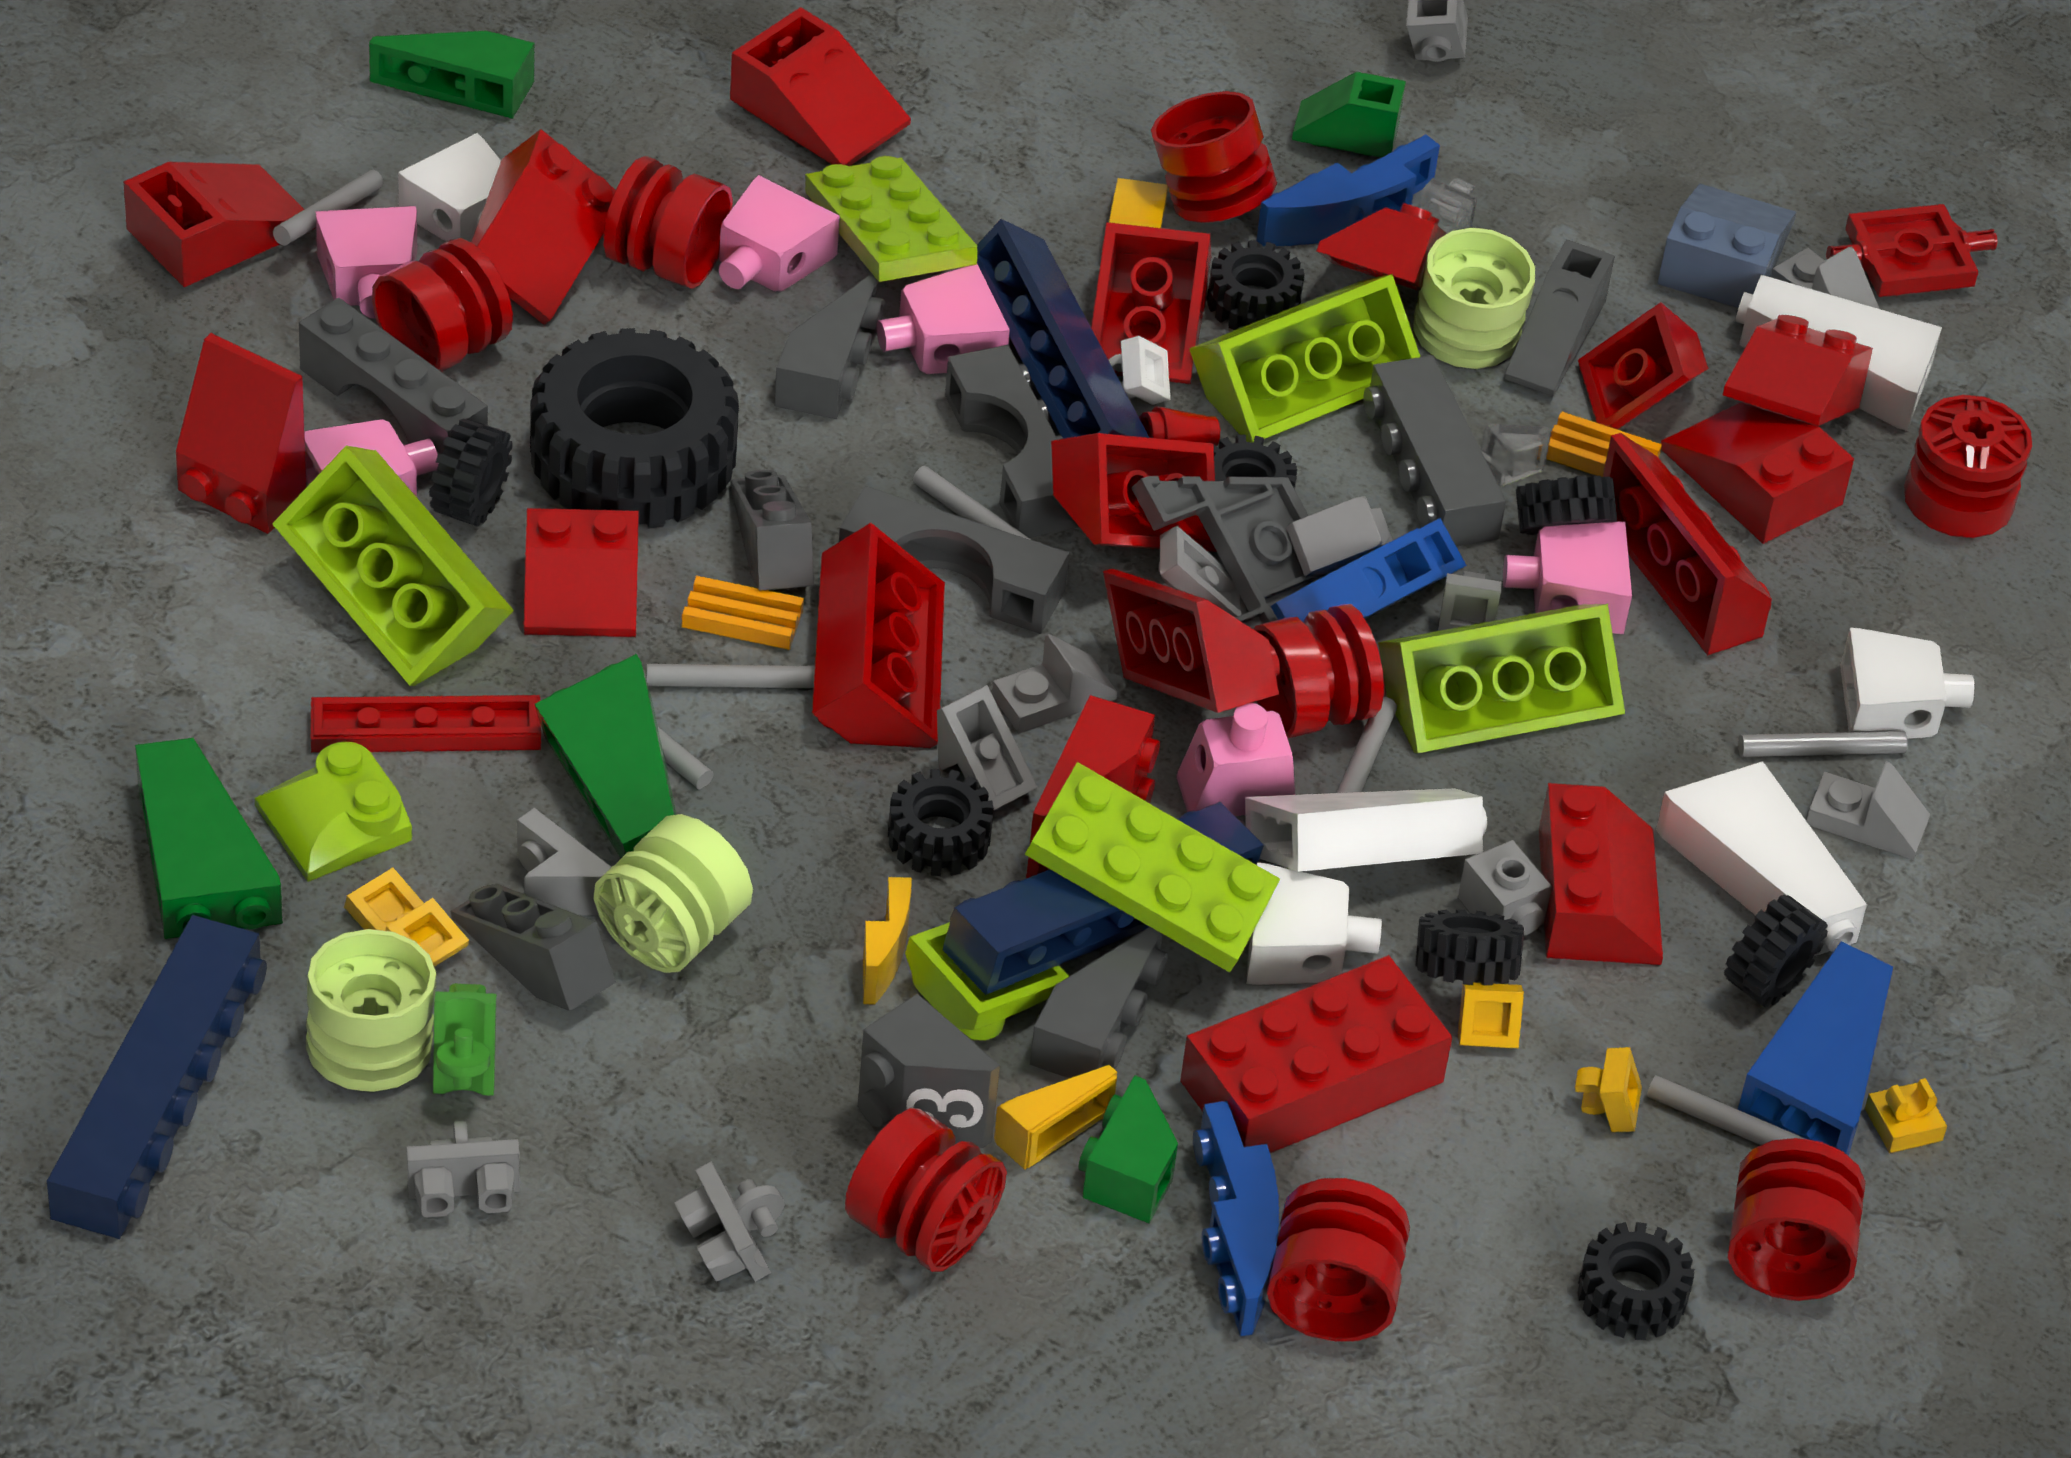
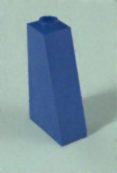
[1738,941,1893,1156]

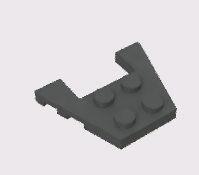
[1131,476,1330,629]

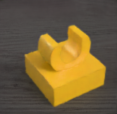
[1458,982,1524,1048]
[1575,1047,1642,1132]
[1864,1078,1947,1153]

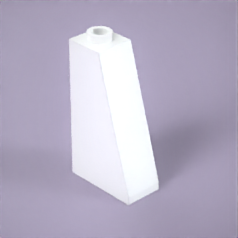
[1735,275,1942,431]
[1656,761,1867,956]
[1245,788,1487,872]

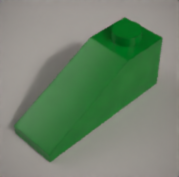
[369,31,535,119]

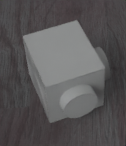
[1406,0,1468,62]
[1458,840,1552,936]

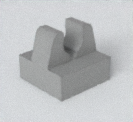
[1438,571,1502,631]

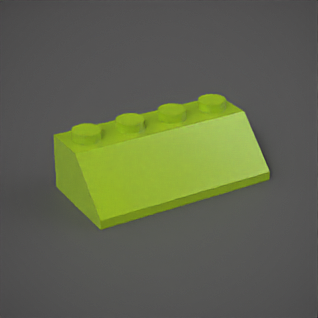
[1189,274,1420,443]
[272,445,514,686]
[1378,604,1625,753]

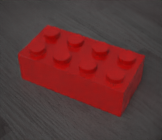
[1180,955,1453,1153]

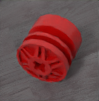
[1151,91,1277,223]
[603,156,733,289]
[372,238,513,372]
[1904,395,2032,538]
[1254,604,1384,739]
[845,1108,1007,1272]
[1727,1138,1866,1301]
[1267,1178,1410,1342]

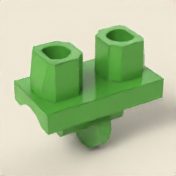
[433,983,497,1096]

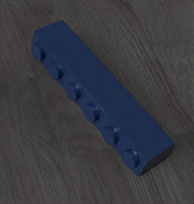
[977,219,1150,439]
[942,802,1264,995]
[47,915,267,1239]

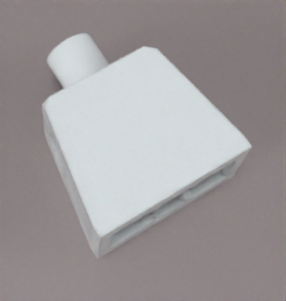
[398,133,501,242]
[1840,628,1974,739]
[1246,863,1382,985]

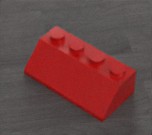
[1603,433,1772,656]
[812,523,945,748]
[1103,568,1280,713]

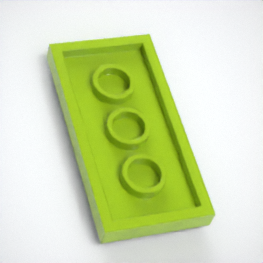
[805,156,977,282]
[1024,762,1280,972]

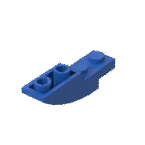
[1256,135,1440,246]
[1271,518,1467,622]
[1193,1101,1279,1336]

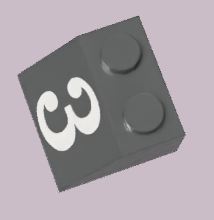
[858,994,1000,1148]

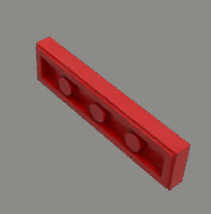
[311,695,541,753]

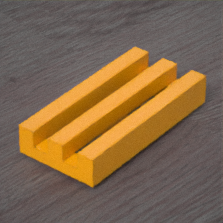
[1542,411,1662,477]
[682,576,804,650]

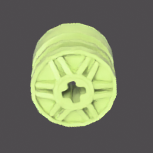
[1414,228,1535,369]
[594,814,753,973]
[306,929,436,1092]

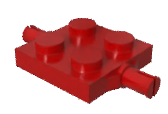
[1826,204,1997,297]

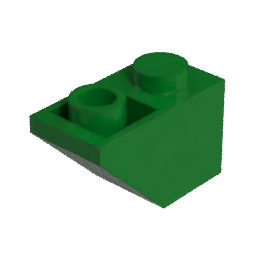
[1292,72,1406,157]
[1078,1075,1178,1224]

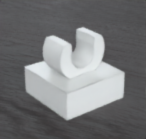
[1109,336,1170,405]

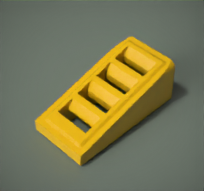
[994,1065,1117,1170]

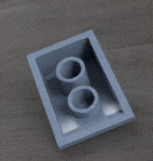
[1657,183,1797,308]

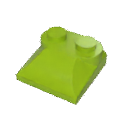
[254,742,412,882]
[905,922,1069,1040]

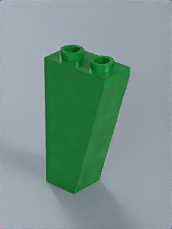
[535,654,677,858]
[135,738,283,939]

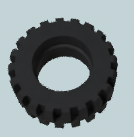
[530,328,739,529]

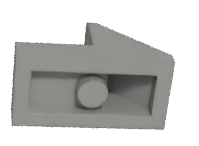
[1771,247,1879,309]
[1286,496,1393,576]
[1158,526,1247,617]
[992,634,1117,733]
[937,685,1038,810]
[1806,761,1930,860]
[517,808,611,915]

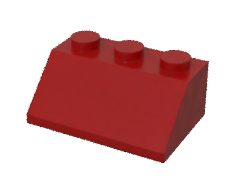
[1051,433,1217,553]
[1539,783,1663,965]

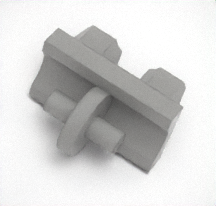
[407,1121,520,1218]
[674,1161,785,1282]

